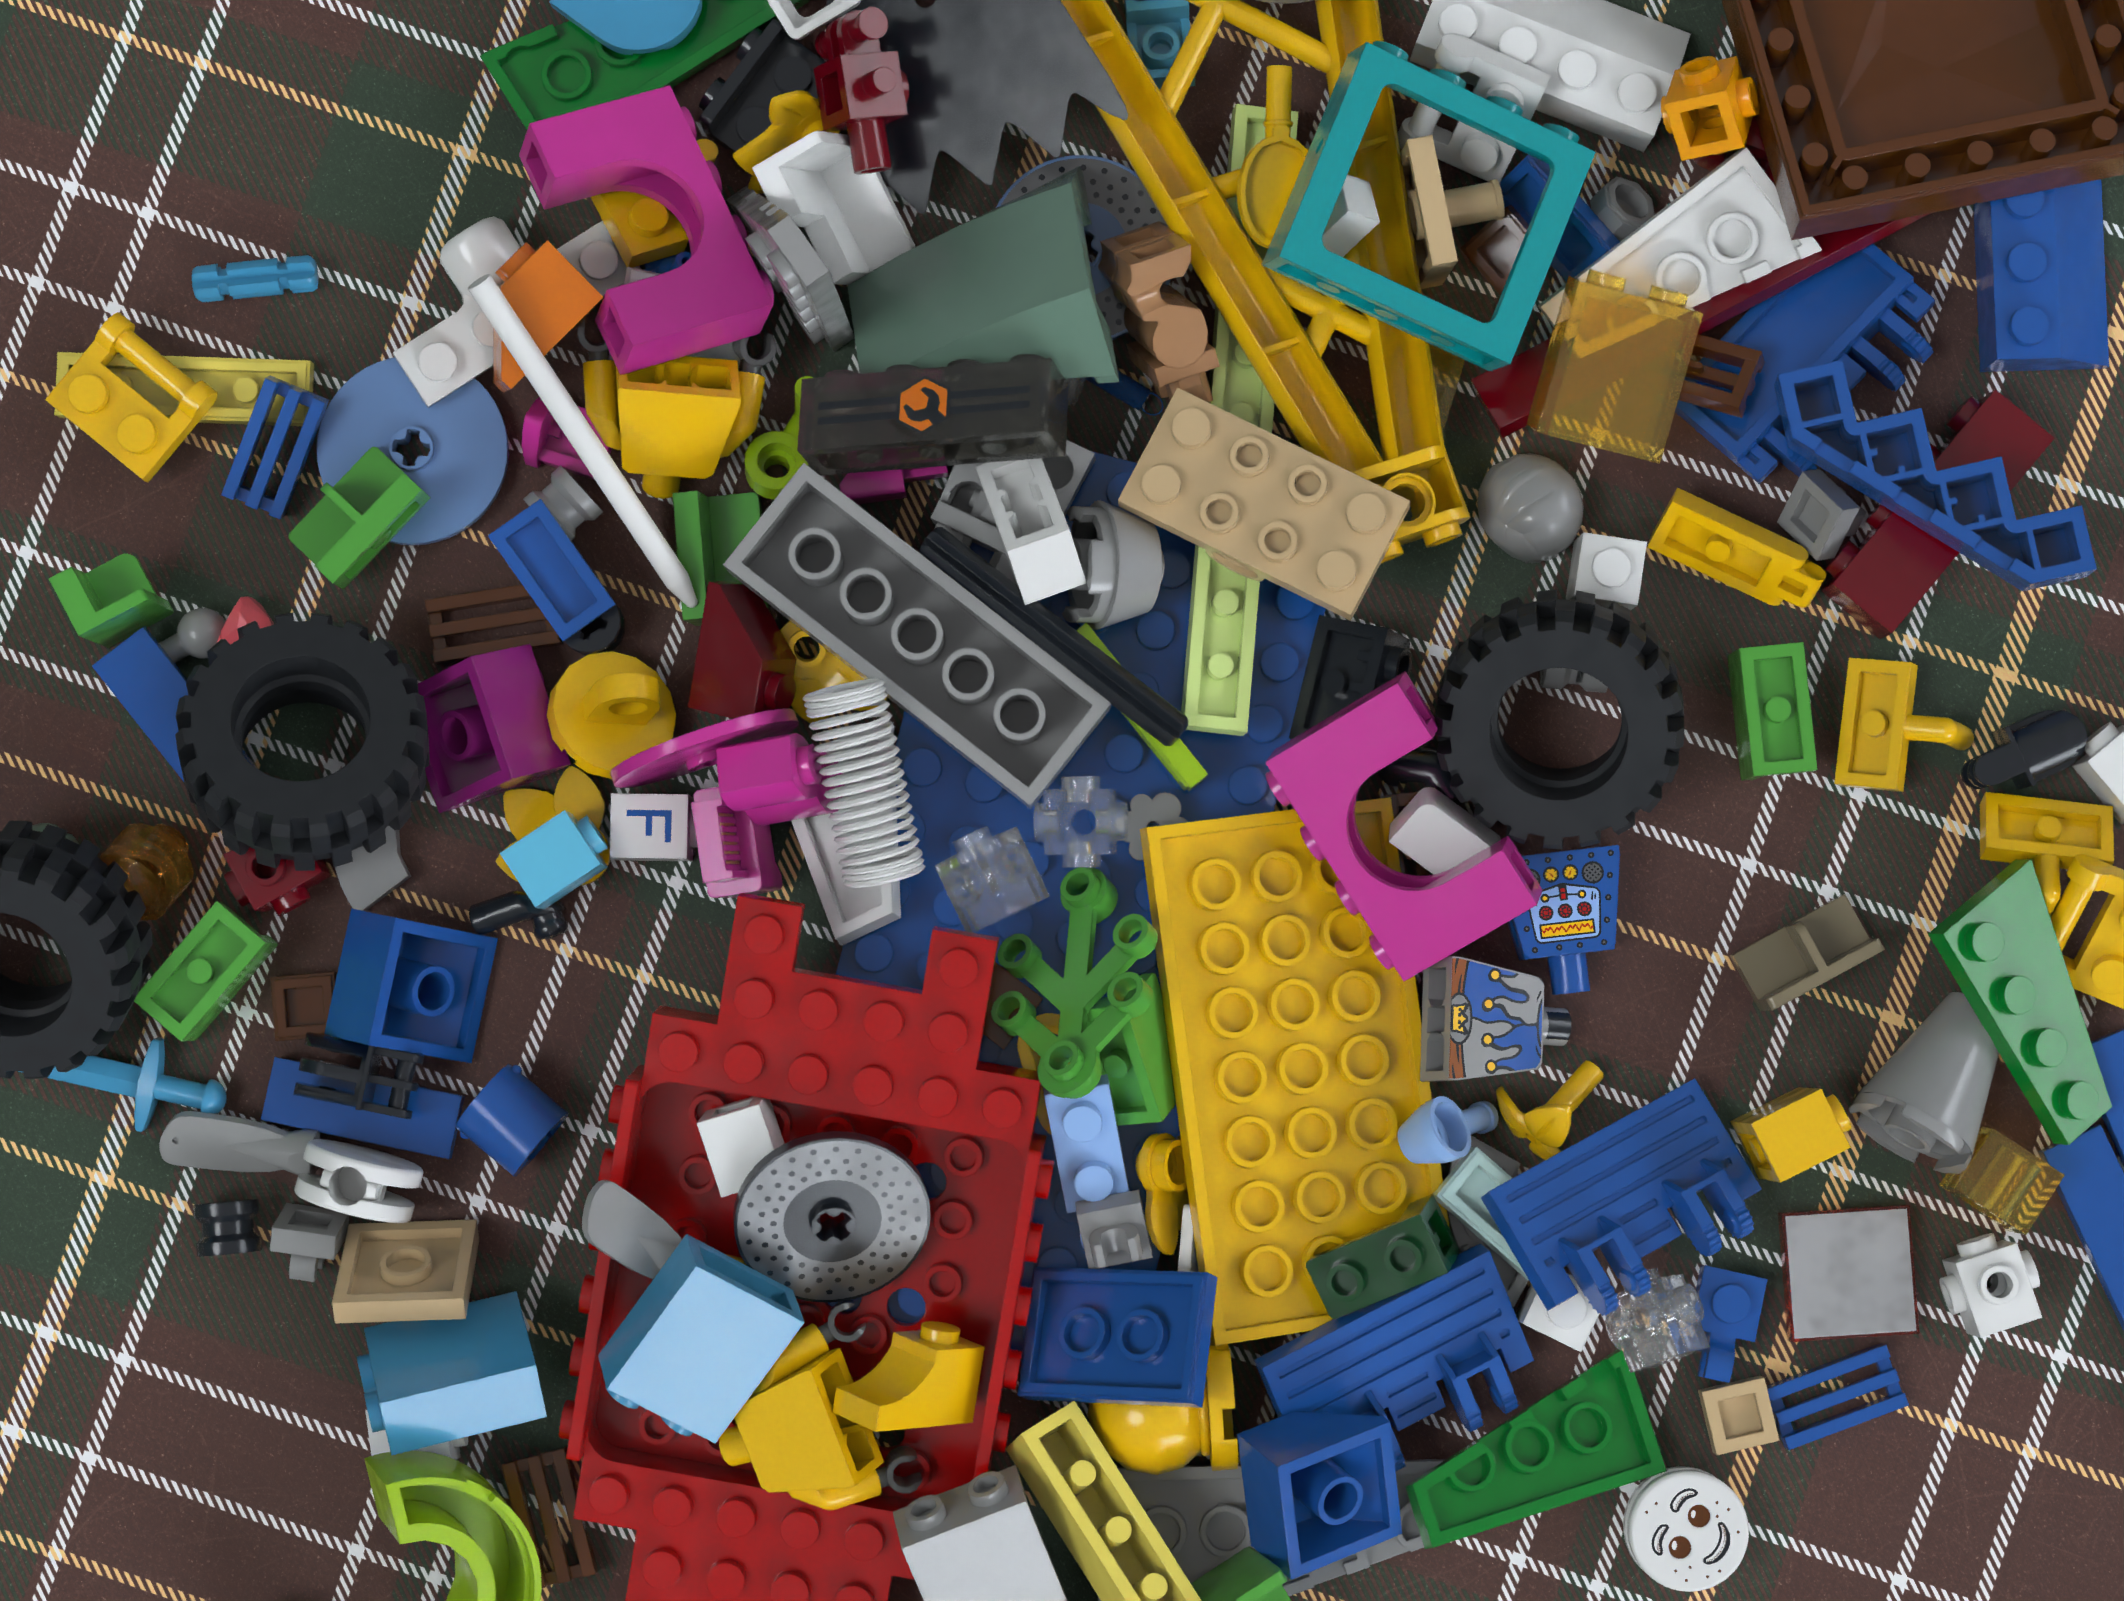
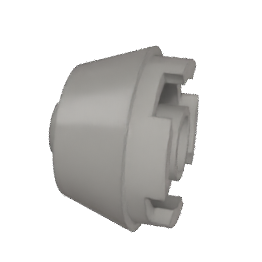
[1062,500,1165,630]

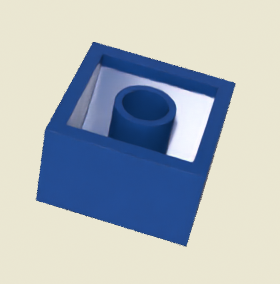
[324,908,498,1063]
[1237,1412,1402,1580]

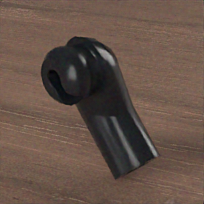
[1378,745,1462,805]
[469,891,568,940]

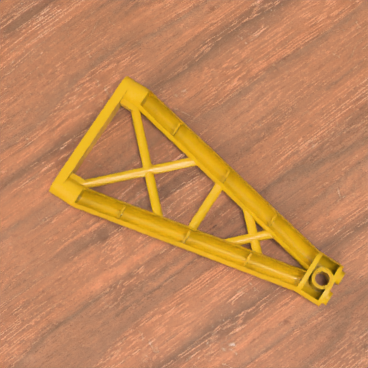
[1061,0,1470,563]

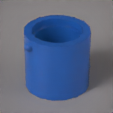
[455,1064,569,1177]

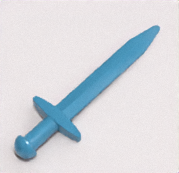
[19,1037,227,1132]

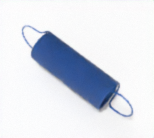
[1084,370,1164,415]

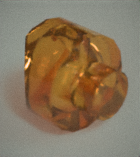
[98,823,194,921]

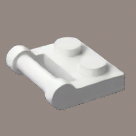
[1398,33,1551,183]

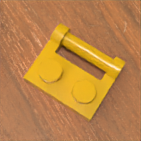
[45,312,218,483]
[2050,854,2124,1009]

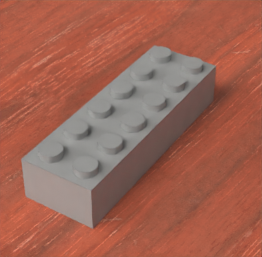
[723,463,1111,809]

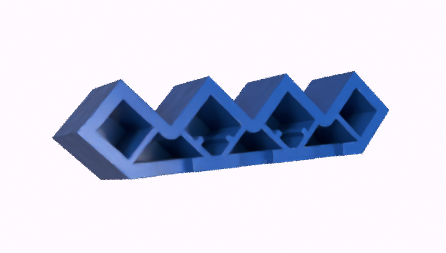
[1774,360,2097,591]

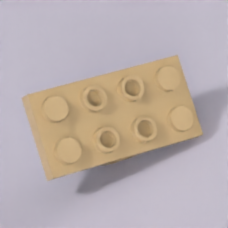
[1118,388,1410,621]

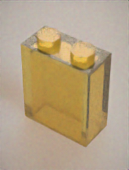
[1527,269,1703,464]

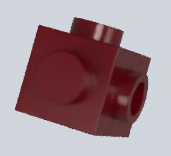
[223,848,333,916]

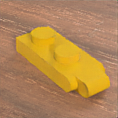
[1647,487,1826,608]

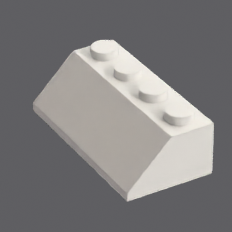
[1410,0,1691,152]

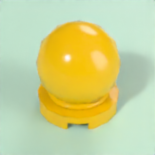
[1087,1344,1238,1475]

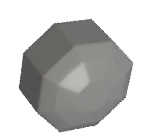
[1590,177,1655,241]

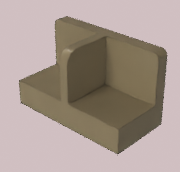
[1729,894,1885,1011]

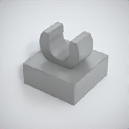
[1777,469,1867,561]
[1075,1189,1153,1269]
[270,1203,349,1282]

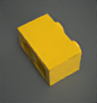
[1730,1087,1851,1183]

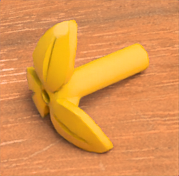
[1496,1060,1604,1160]

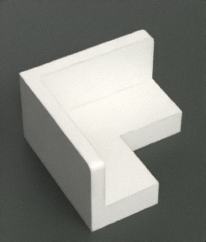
[752,130,915,285]

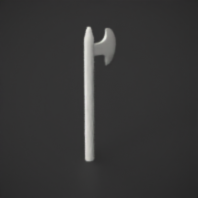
[468,274,698,608]

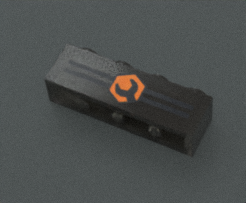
[797,354,1069,476]

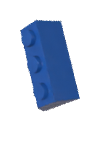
[1973,179,2109,372]

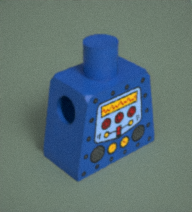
[1507,845,1620,995]

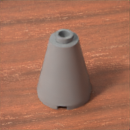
[1849,992,1999,1174]

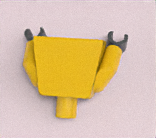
[577,317,777,499]
[719,1300,922,1511]

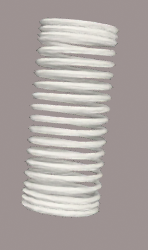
[803,678,926,888]

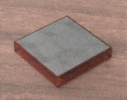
[1778,1204,1920,1342]

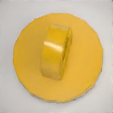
[547,651,676,779]

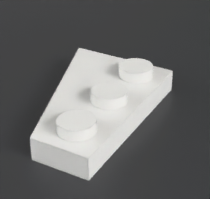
[791,720,901,945]

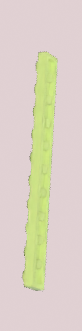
[1181,104,1299,736]

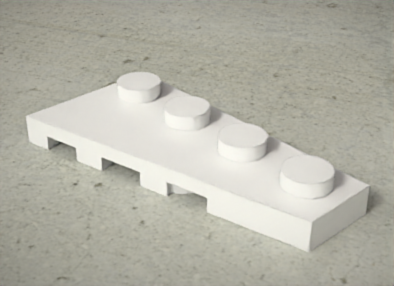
[1538,147,1822,357]

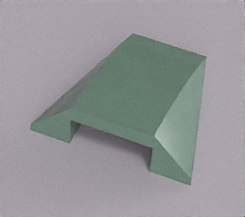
[848,166,1119,397]

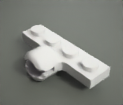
[393,216,642,408]

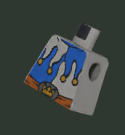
[1420,956,1571,1082]

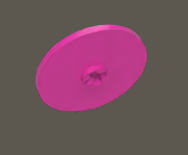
[610,708,799,788]

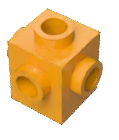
[1661,56,1760,161]

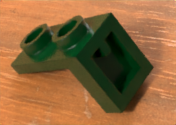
[1306,1194,1461,1319]

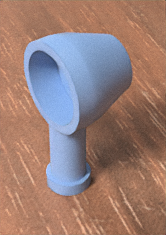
[1397,1096,1499,1164]

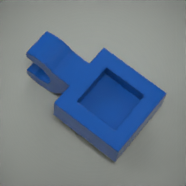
[1688,1265,1768,1383]

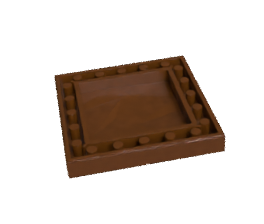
[1721,0,2124,241]

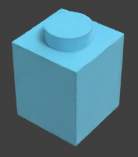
[500,810,608,910]

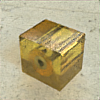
[1939,1127,2065,1235]

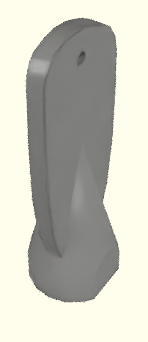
[159,1111,320,1175]
[582,1180,682,1279]

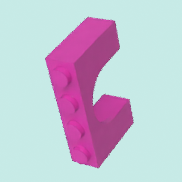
[519,85,774,375]
[1265,671,1543,981]

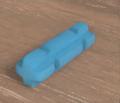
[192,255,319,302]

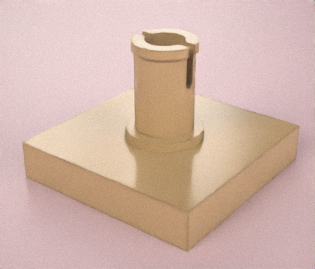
[1400,135,1505,289]
[332,1219,479,1324]

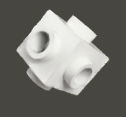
[1939,1233,2042,1338]

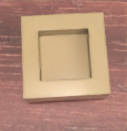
[1698,1376,1780,1455]

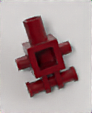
[813,7,909,175]

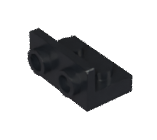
[698,18,825,153]
[1289,615,1412,739]

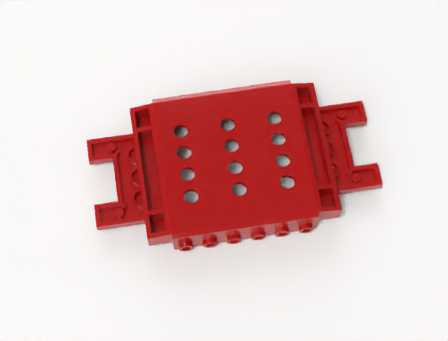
[559,893,1054,1601]

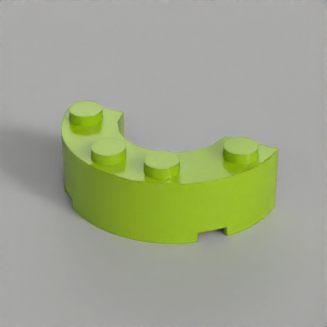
[364,1450,542,1601]

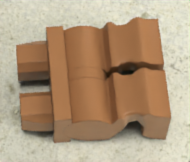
[1098,221,1220,403]

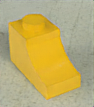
[832,1321,985,1432]

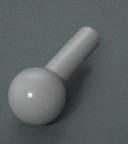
[159,608,225,663]

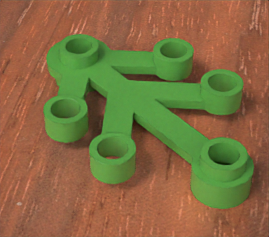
[991,867,1158,1099]

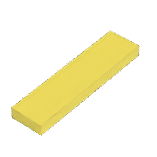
[54,352,314,426]

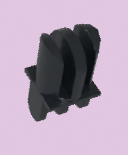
[1961,710,2088,790]
[293,1032,425,1119]

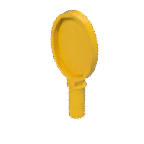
[1237,65,1308,249]

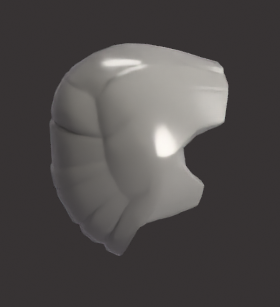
[1477,453,1584,564]

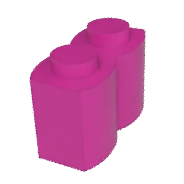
[716,733,845,826]

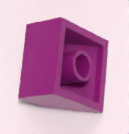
[418,644,571,813]

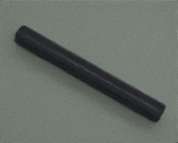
[919,527,1189,747]

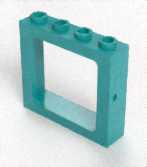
[1262,41,1596,371]

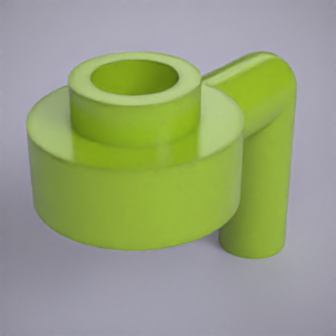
[745,376,820,500]

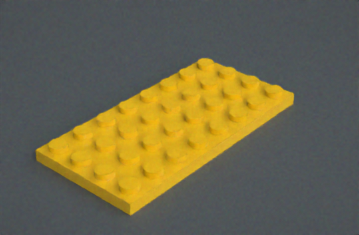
[1140,797,1449,1346]

